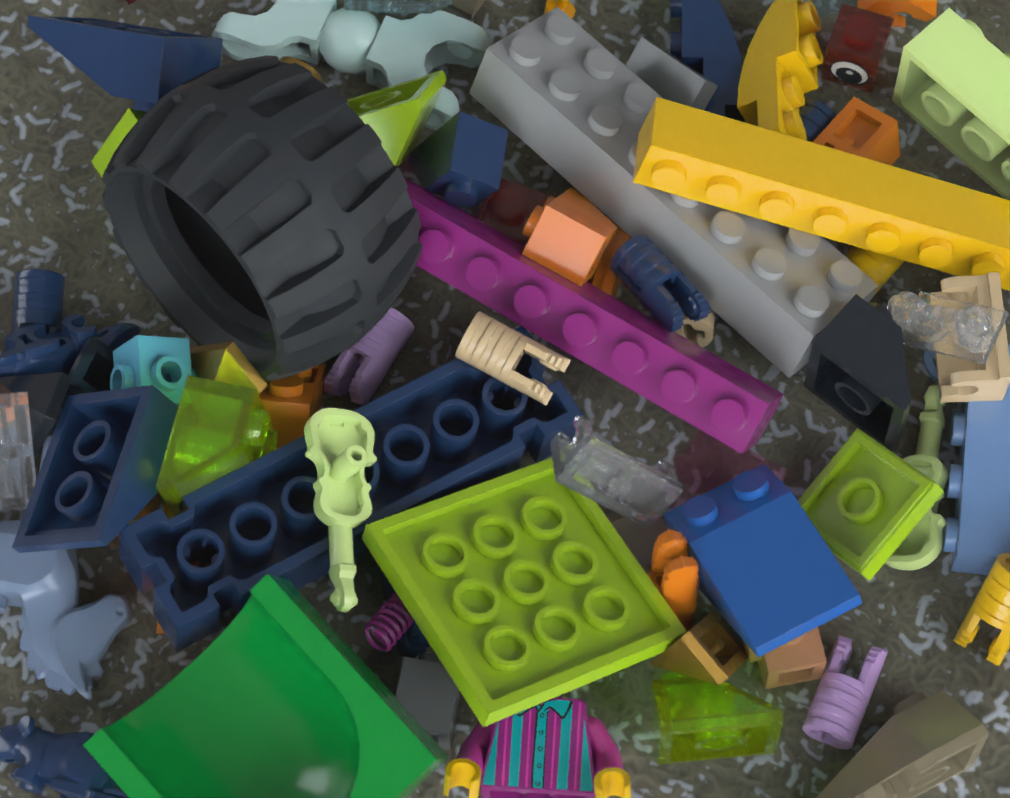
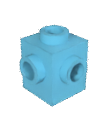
[110,335,197,411]

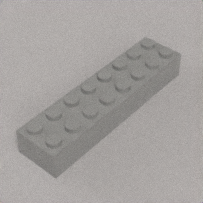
[469,7,879,378]

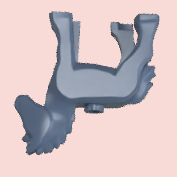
[0,435,132,701]

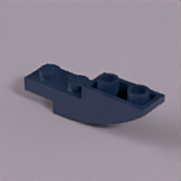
[670,0,745,122]

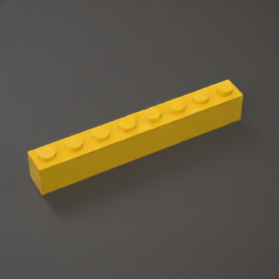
[633,97,1010,291]

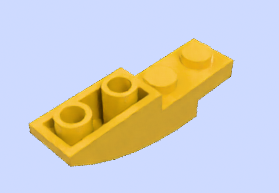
[737,0,823,140]

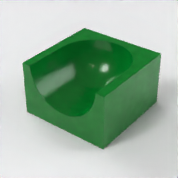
[83,574,450,798]

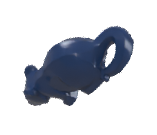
[0,313,141,377]
[0,715,129,798]

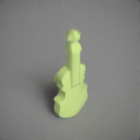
[885,384,948,571]
[304,408,377,612]

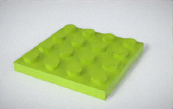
[362,454,687,727]

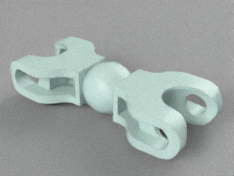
[212,0,491,130]

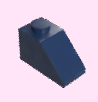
[408,111,508,208]

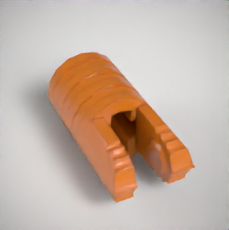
[648,528,700,632]

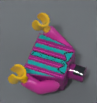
[442,694,632,798]

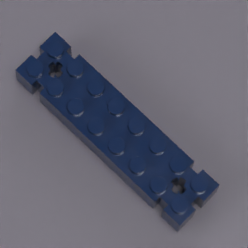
[119,326,584,653]

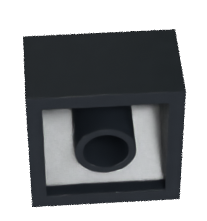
[804,294,911,452]

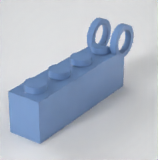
[923,329,1010,575]

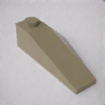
[816,690,989,798]

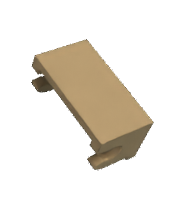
[929,272,1010,403]

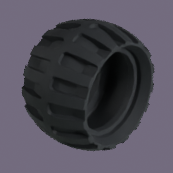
[102,56,422,382]

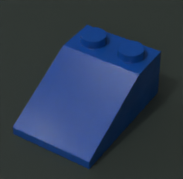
[663,464,862,657]

